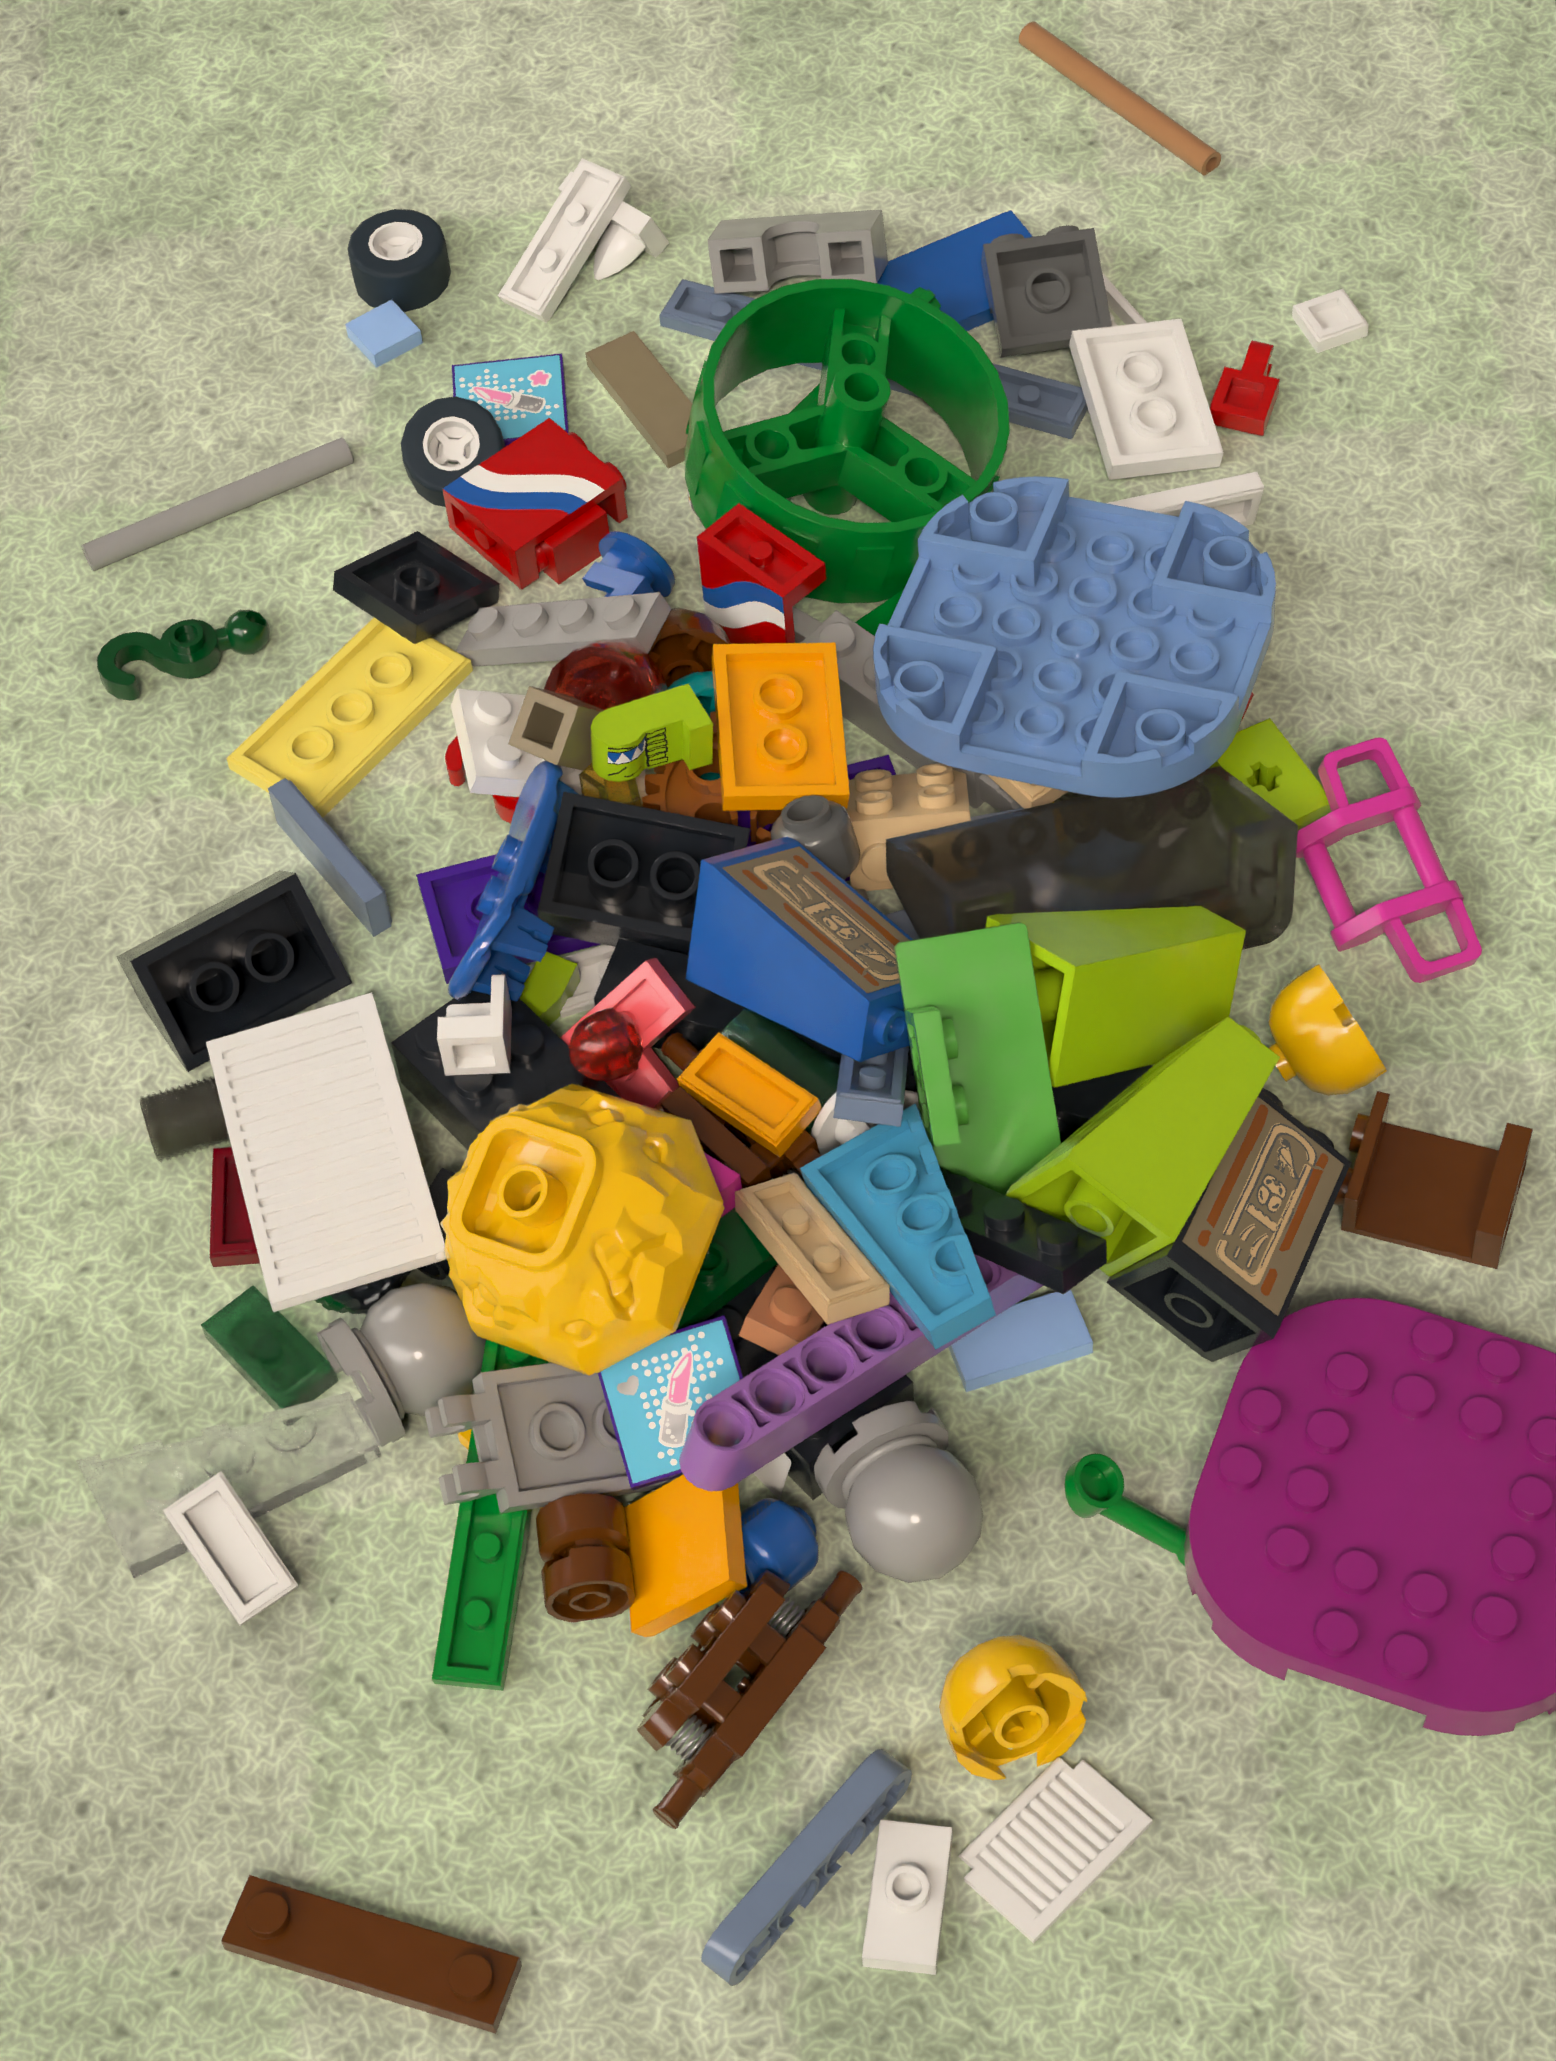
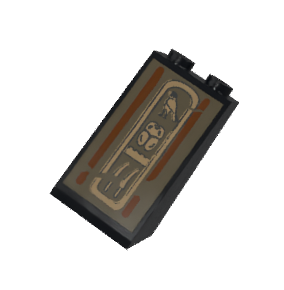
[1106,1088,1352,1362]

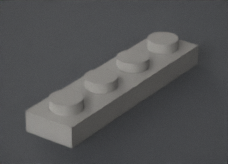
[455,592,671,667]

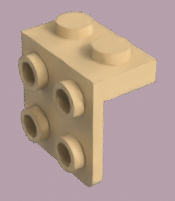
[846,763,976,891]

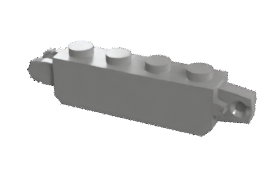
[793,606,1022,812]

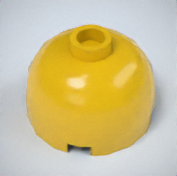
[1268,964,1387,1096]
[939,1635,1087,1780]

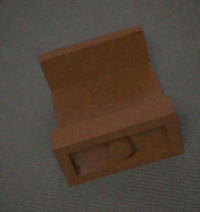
[1334,1091,1533,1269]

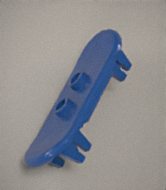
[448,760,580,1001]

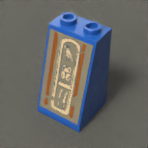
[686,836,913,1062]

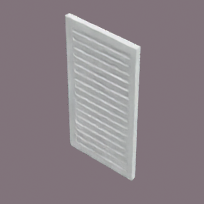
[206,992,447,1312]

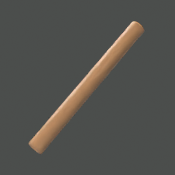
[1019,22,1221,176]

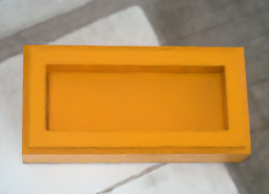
[677,1032,822,1157]

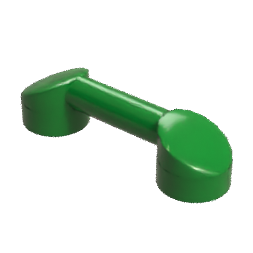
[1064,1453,1187,1566]

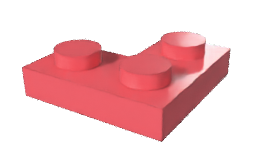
[560,958,695,1108]

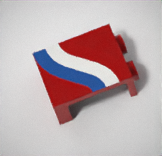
[442,418,628,590]
[697,503,826,644]

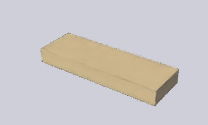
[735,1173,890,1325]

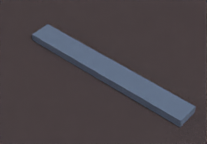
[659,279,1088,440]

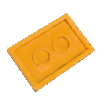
[712,643,850,811]

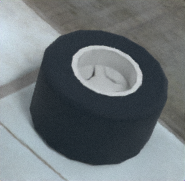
[347,209,451,312]
[401,397,505,507]

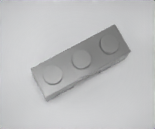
[707,209,888,294]

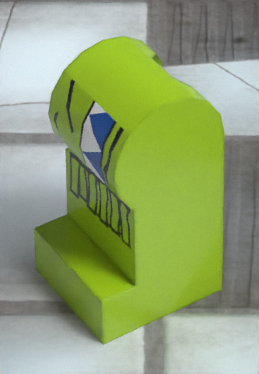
[591,684,713,782]

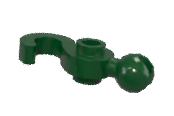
[97,610,270,701]

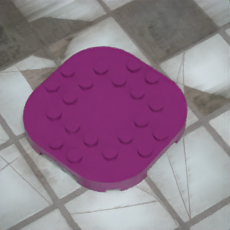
[1184,1298,1556,1736]

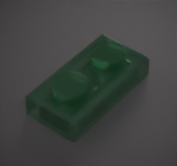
[201,1285,338,1422]

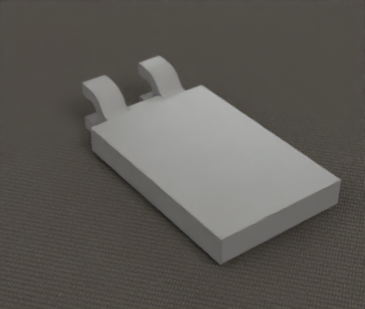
[425,1363,678,1514]

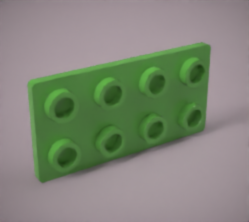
[894,922,1061,1195]

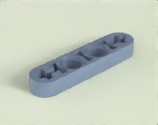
[701,1749,912,1986]

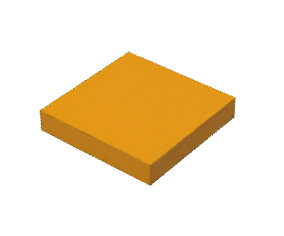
[624,1474,747,1637]

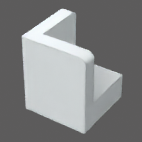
[437,974,512,1076]

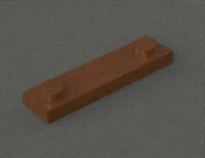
[221,1875,522,2034]

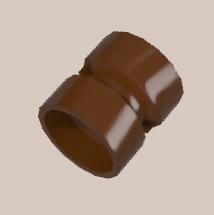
[536,1493,635,1622]

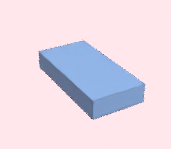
[948,1289,1093,1392]

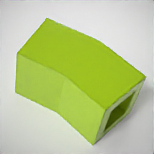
[519,951,580,1027]

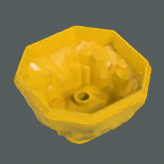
[440,1084,724,1376]

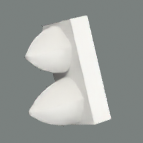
[558,171,669,280]

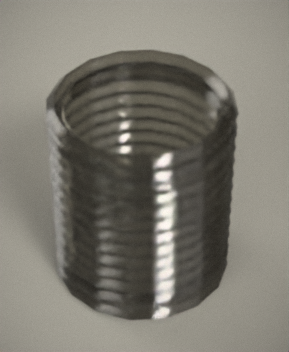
[139,1075,230,1163]

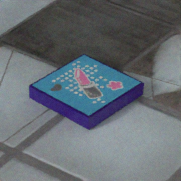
[452,353,569,456]
[598,1316,744,1491]

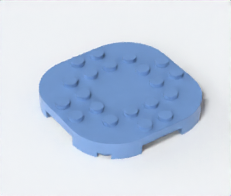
[873,476,1276,798]

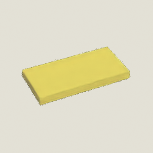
[226,618,473,818]

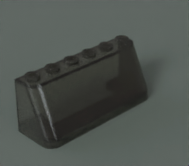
[886,766,1298,950]

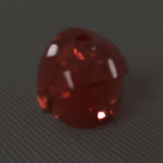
[569,1007,643,1081]

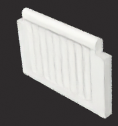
[958,1757,1153,1944]

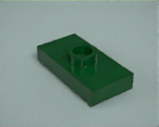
[677,1208,778,1330]

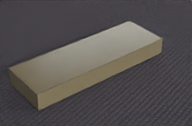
[585,331,692,468]

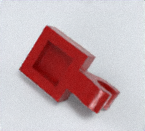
[1210,340,1280,436]

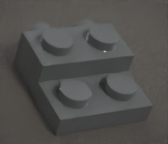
[981,225,1112,357]

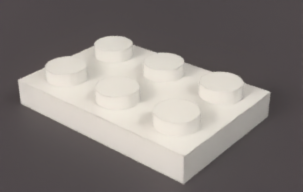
[1069,319,1224,480]
[451,689,648,807]

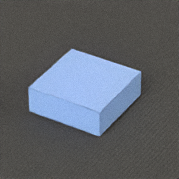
[345,299,423,368]

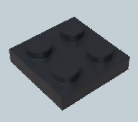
[333,531,500,644]

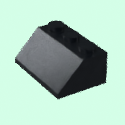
[538,792,750,955]
[117,870,352,1072]

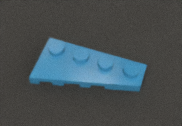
[800,1103,996,1349]

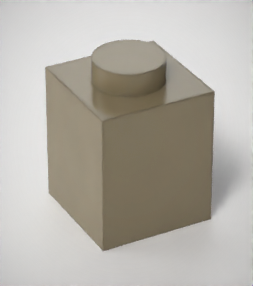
[508,686,604,773]

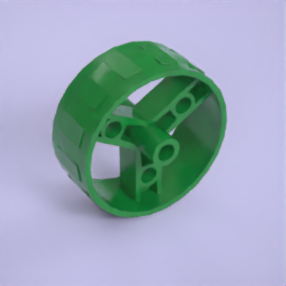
[684,279,1010,604]

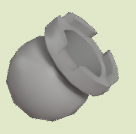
[317,1283,486,1447]
[814,1401,983,1583]

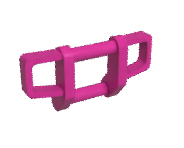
[1289,737,1482,983]

